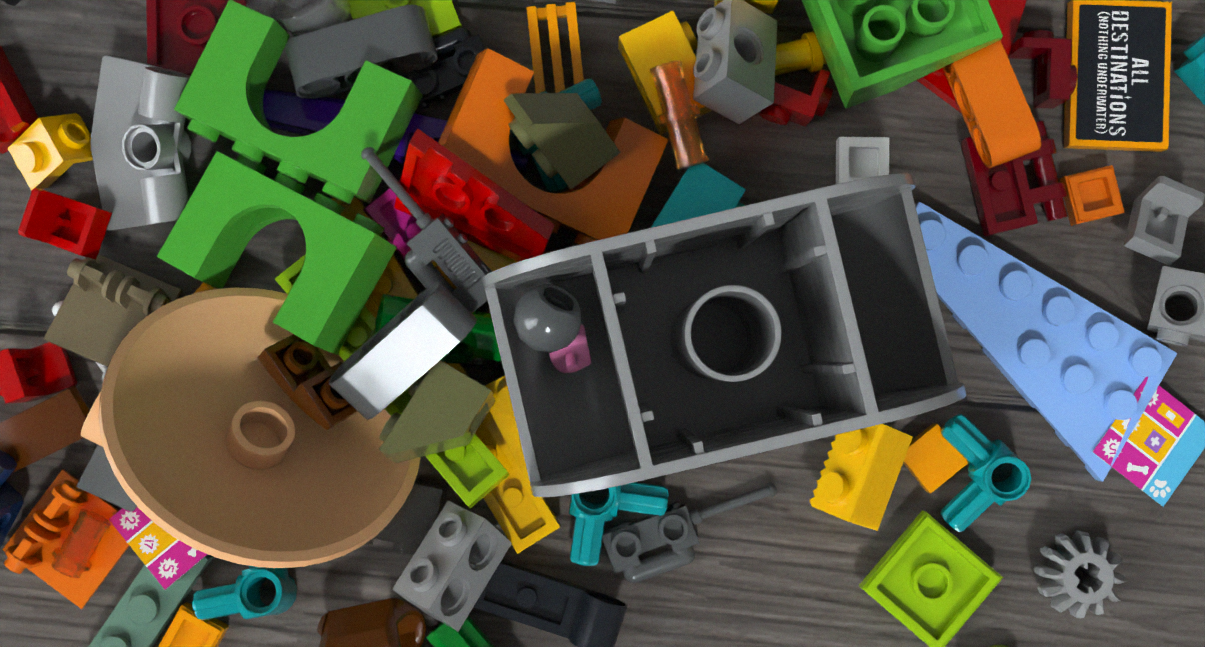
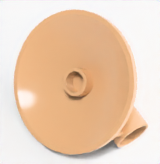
[81,287,421,568]

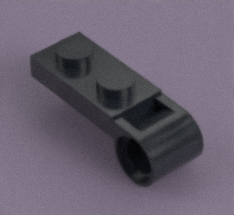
[474,560,628,647]

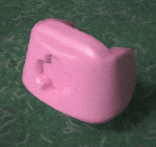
[549,324,592,373]

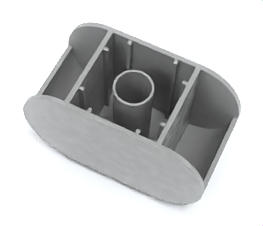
[482,173,967,497]

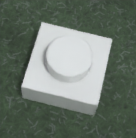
[836,137,889,184]

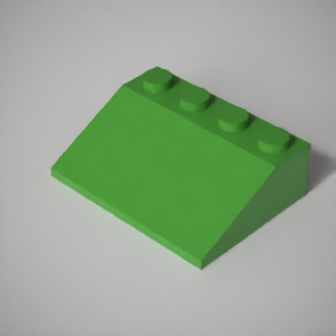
[802,0,1003,109]

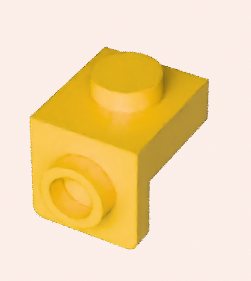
[8,113,93,191]

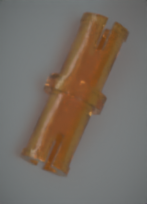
[649,60,709,169]

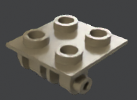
[43,254,182,367]

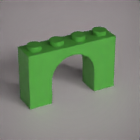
[174,0,423,205]
[157,151,397,355]

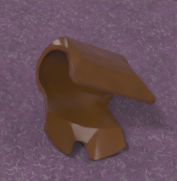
[317,598,426,647]

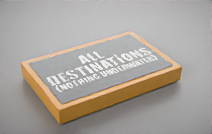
[1063,0,1172,152]

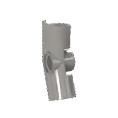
[90,56,191,230]

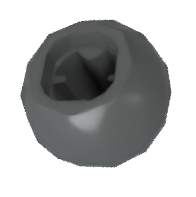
[513,283,582,353]

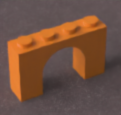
[438,48,669,245]

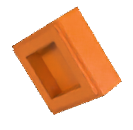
[1059,165,1125,226]

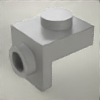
[1124,176,1205,266]

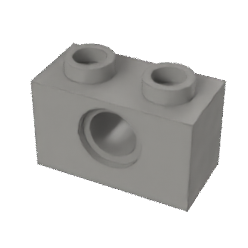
[693,0,777,124]

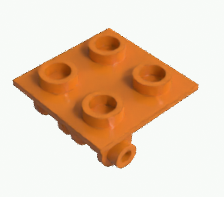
[2,469,129,609]

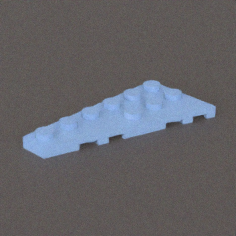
[915,202,1177,482]

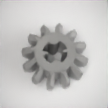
[1033,530,1127,618]

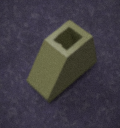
[504,93,621,189]
[379,360,495,463]

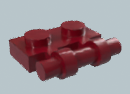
[961,121,1068,237]

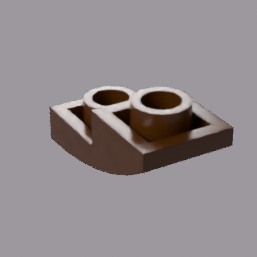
[257,334,358,430]
[0,385,90,473]

